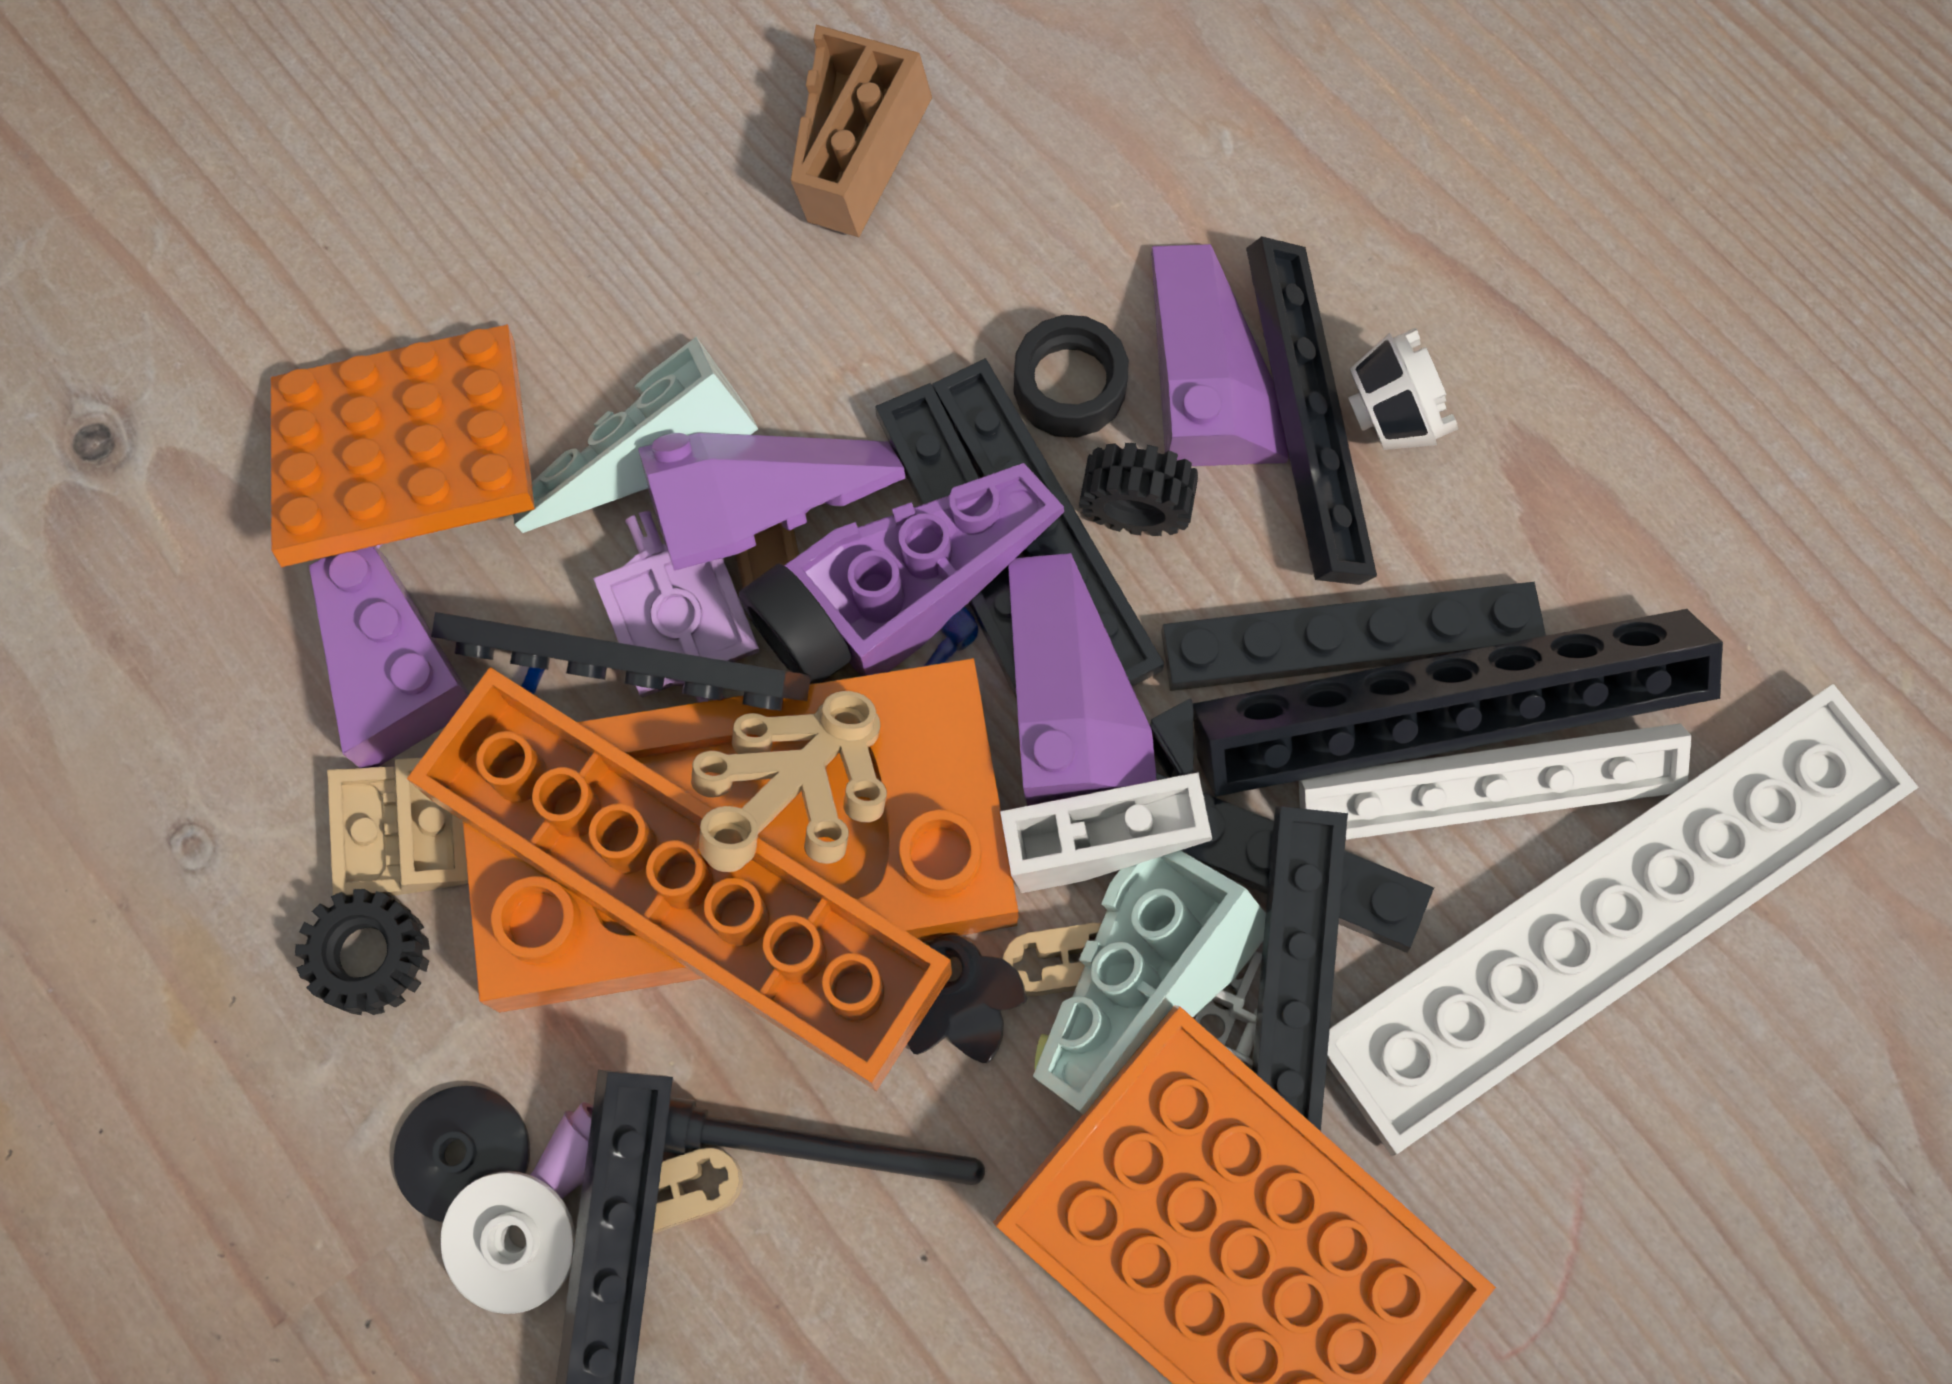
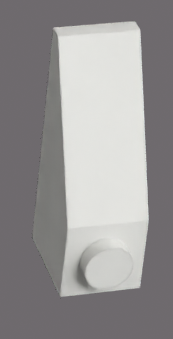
[1000,772,1212,893]

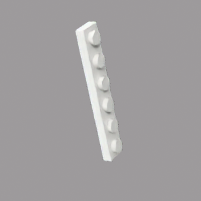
[1299,723,1691,840]

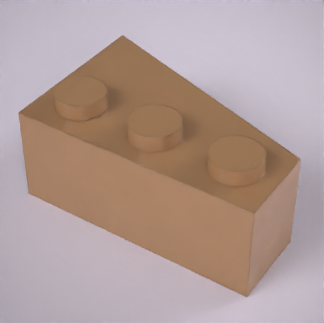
[790,24,932,238]

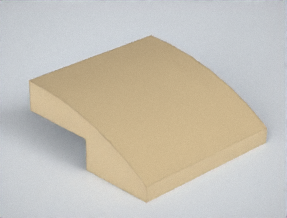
[327,758,468,897]

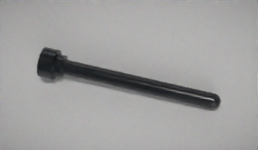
[663,1097,985,1185]

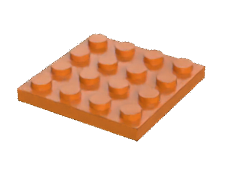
[271,324,535,567]

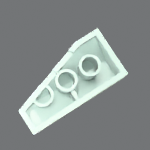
[513,337,758,533]
[1033,850,1266,1115]

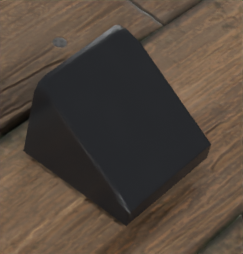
[1150,698,1193,778]

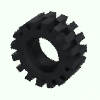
[1079,443,1198,536]
[295,889,430,1015]

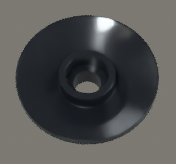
[393,1086,530,1222]

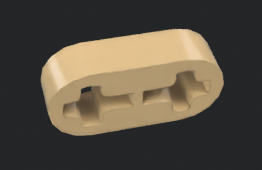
[1003,923,1102,996]
[653,1148,743,1233]

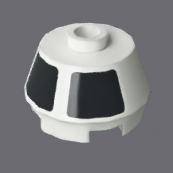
[1348,328,1458,450]

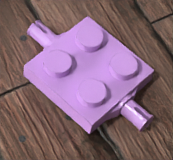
[593,511,760,703]

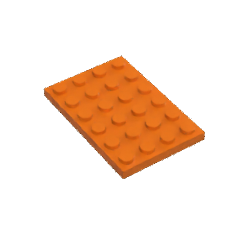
[993,1005,1496,1384]

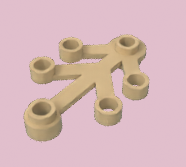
[691,691,887,872]

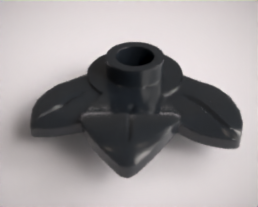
[907,935,1027,1063]

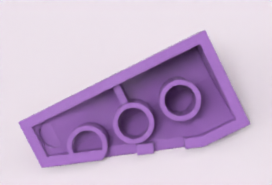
[1151,244,1288,466]
[638,433,905,571]
[785,463,1064,676]
[1008,553,1157,806]

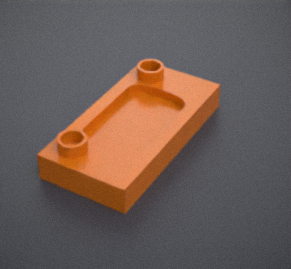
[463,658,1019,1013]

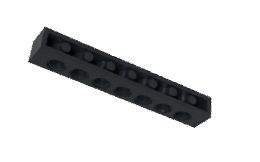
[1193,609,1723,797]

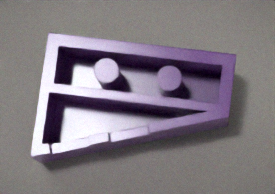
[309,546,469,768]

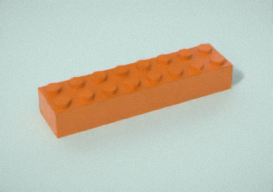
[407,667,952,1092]

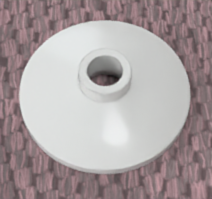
[441,1171,576,1314]

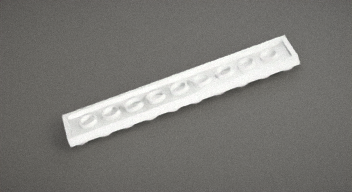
[1327,684,1919,1156]

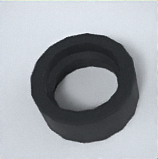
[1013,315,1129,438]
[739,563,851,685]

